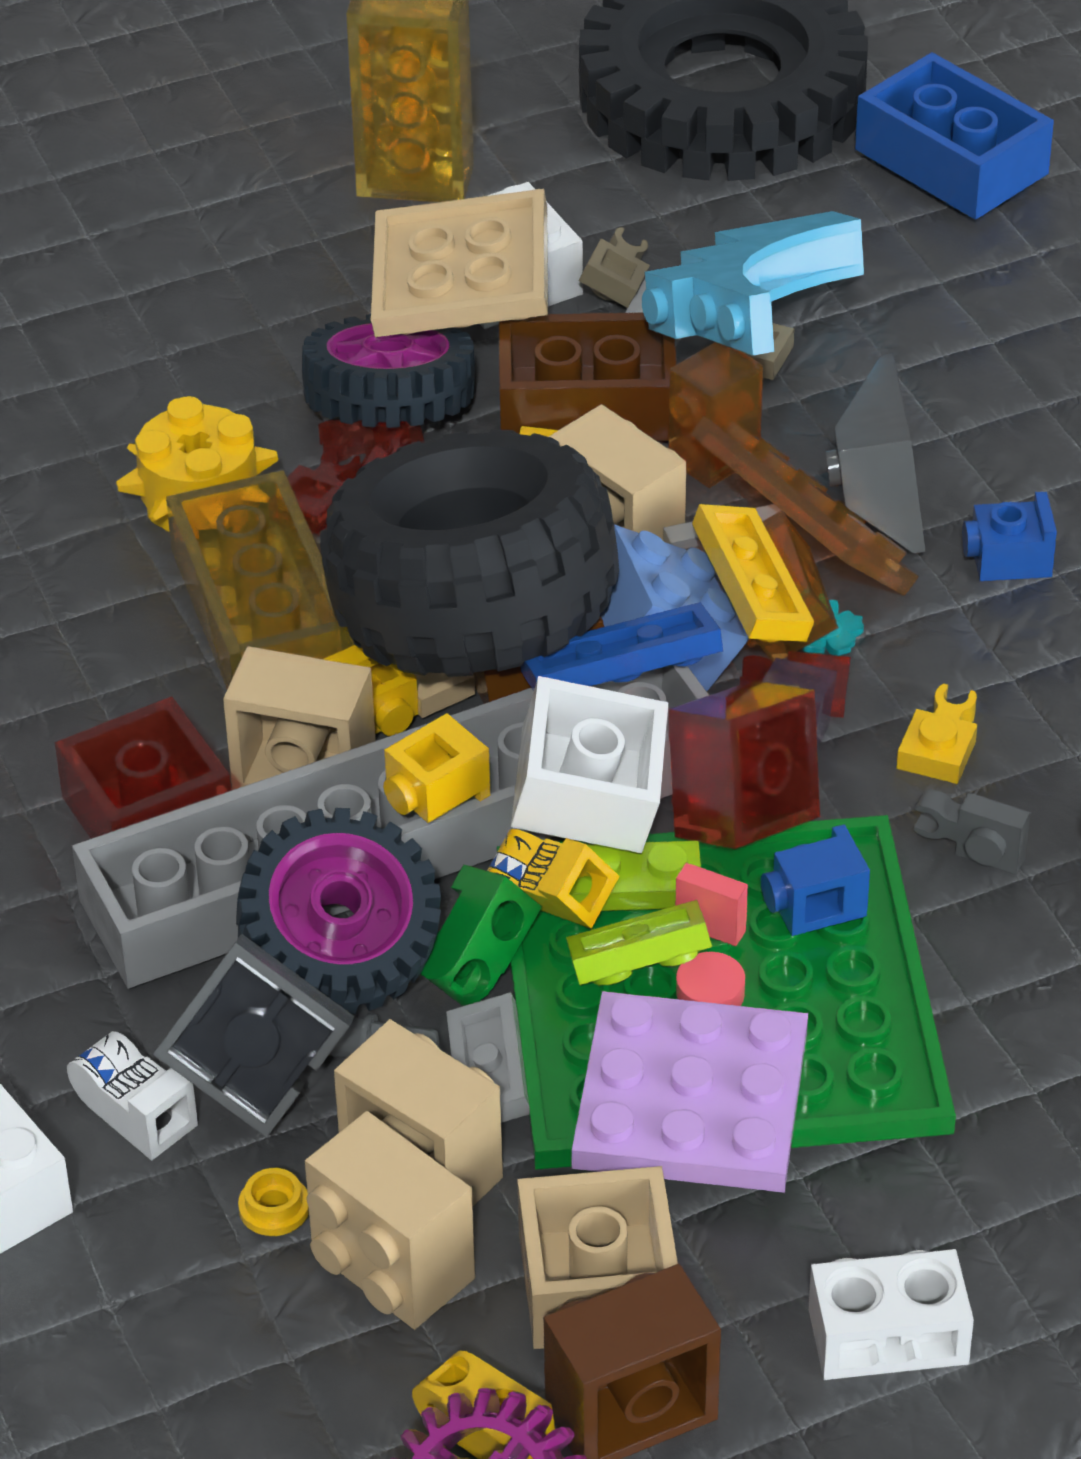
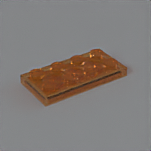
[690,415,919,596]

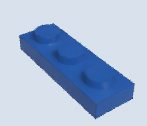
[520,602,723,691]

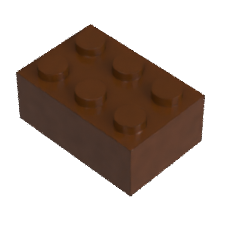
[499,312,678,441]

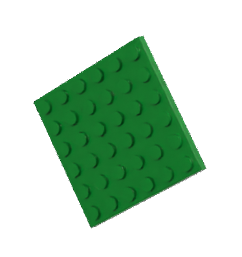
[497,815,956,1170]

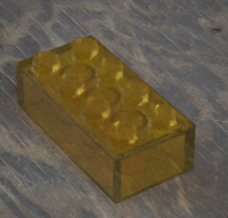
[346,0,474,202]
[166,470,353,689]

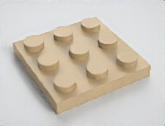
[371,189,548,337]

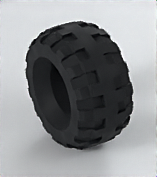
[320,430,619,677]

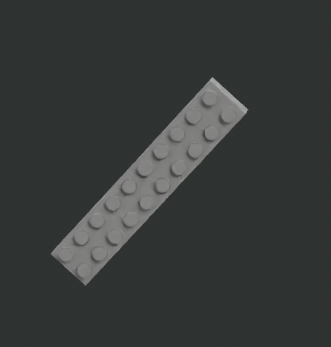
[72,665,728,989]

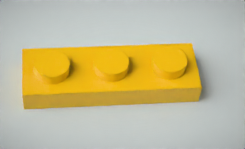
[692,504,814,642]

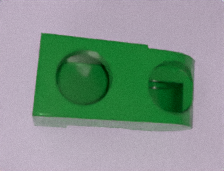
[421,864,542,1006]

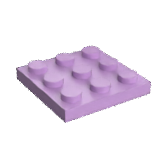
[572,991,808,1193]

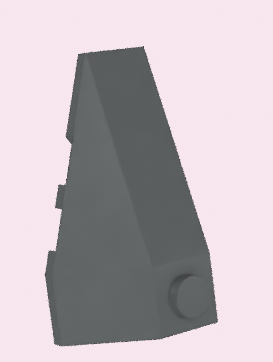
[825,353,926,553]

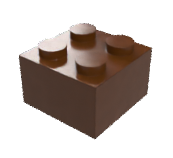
[543,1263,721,1459]

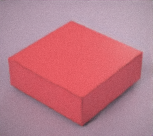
[675,863,748,946]

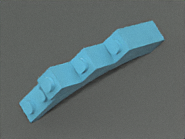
[642,211,864,356]

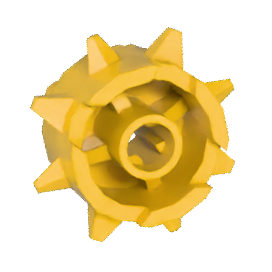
[116,396,278,536]

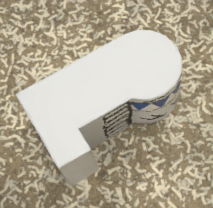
[67,1031,198,1161]

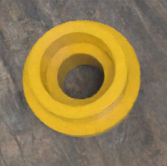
[238,1168,309,1236]

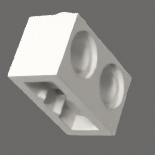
[808,1249,974,1380]

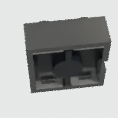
[153,934,354,1138]

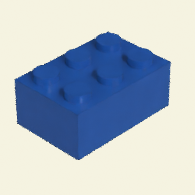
[855,52,1054,220]

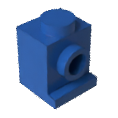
[962,492,1057,581]
[761,824,870,936]

